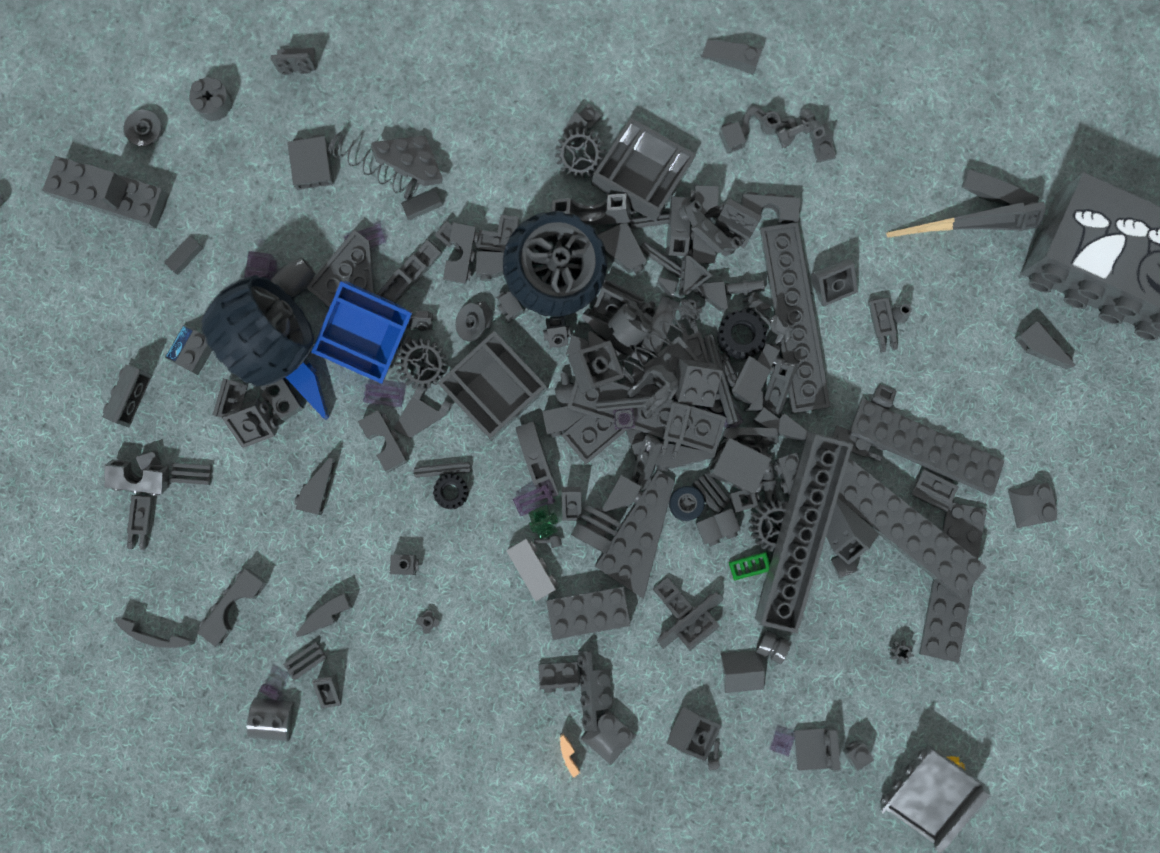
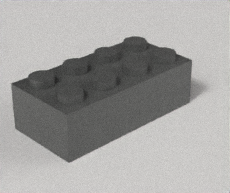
[546,587,630,640]

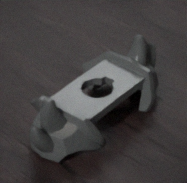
[743,292,795,344]

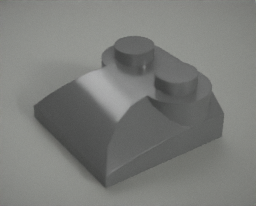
[1008,483,1057,528]
[581,709,637,765]

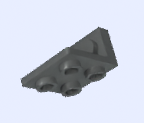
[271,47,316,75]
[794,727,841,771]

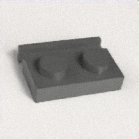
[910,469,959,512]

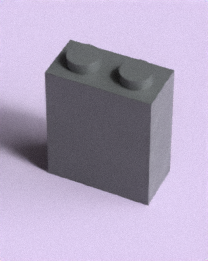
[287,135,334,190]

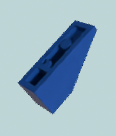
[286,362,329,420]

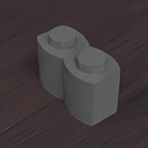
[695,508,741,547]

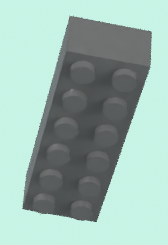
[42,156,169,229]

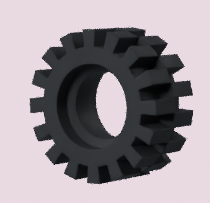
[433,474,469,510]

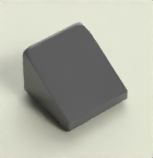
[657,277,677,299]
[871,383,896,410]
[745,390,763,412]
[136,451,161,473]
[831,557,858,578]

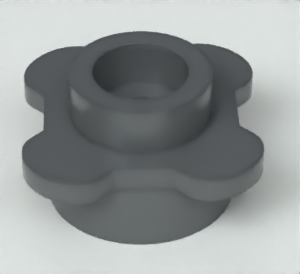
[638,301,655,317]
[416,610,440,634]

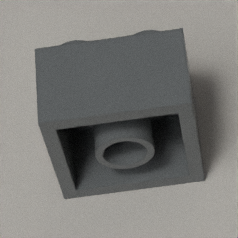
[673,358,723,407]

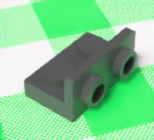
[538,662,579,693]

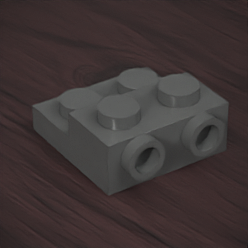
[222,398,279,448]

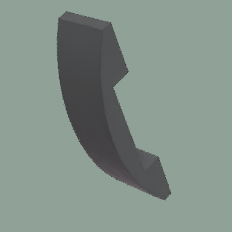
[115,617,195,648]

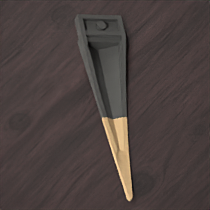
[886,201,1046,237]

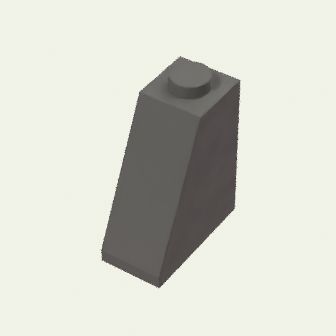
[597,223,647,274]

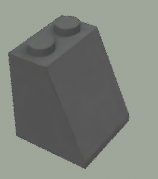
[706,438,772,494]

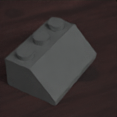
[102,364,152,427]

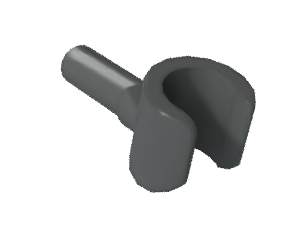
[534,536,562,548]
[708,742,720,770]

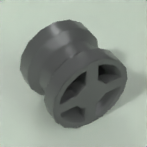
[708,394,724,414]

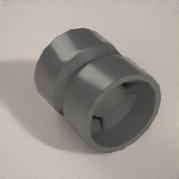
[755,629,792,664]

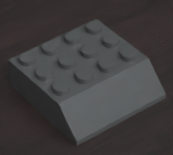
[591,118,696,222]
[438,331,547,441]

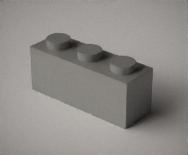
[506,539,557,602]

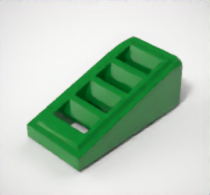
[729,551,771,581]

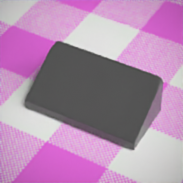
[401,189,443,221]
[164,235,203,275]

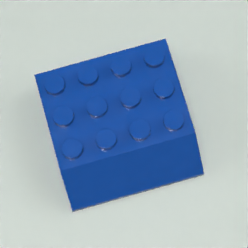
[311,281,412,384]

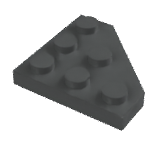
[371,135,443,186]

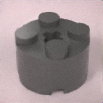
[189,78,232,121]
[608,301,653,348]

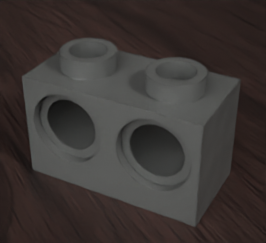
[261,378,304,421]

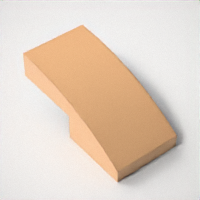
[560,733,580,778]

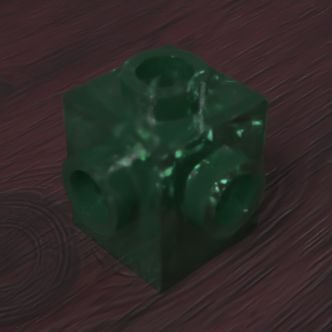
[529,505,559,539]

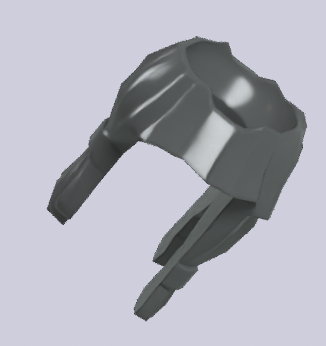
[627,365,679,418]

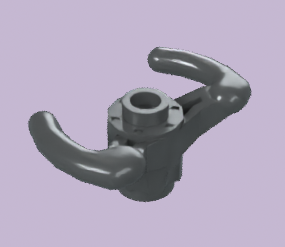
[742,106,797,149]

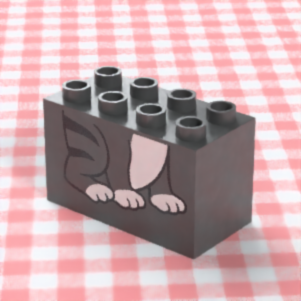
[1020,172,1160,341]

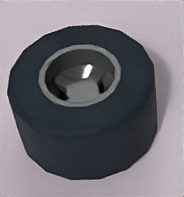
[669,486,705,521]

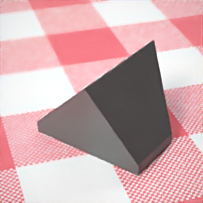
[679,256,713,296]

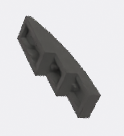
[962,169,1040,206]
[376,240,443,303]
[582,308,652,364]

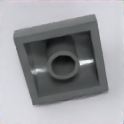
[811,258,858,307]
[247,698,294,742]

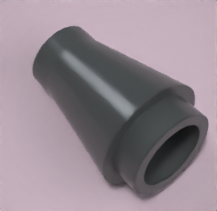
[892,304,912,323]

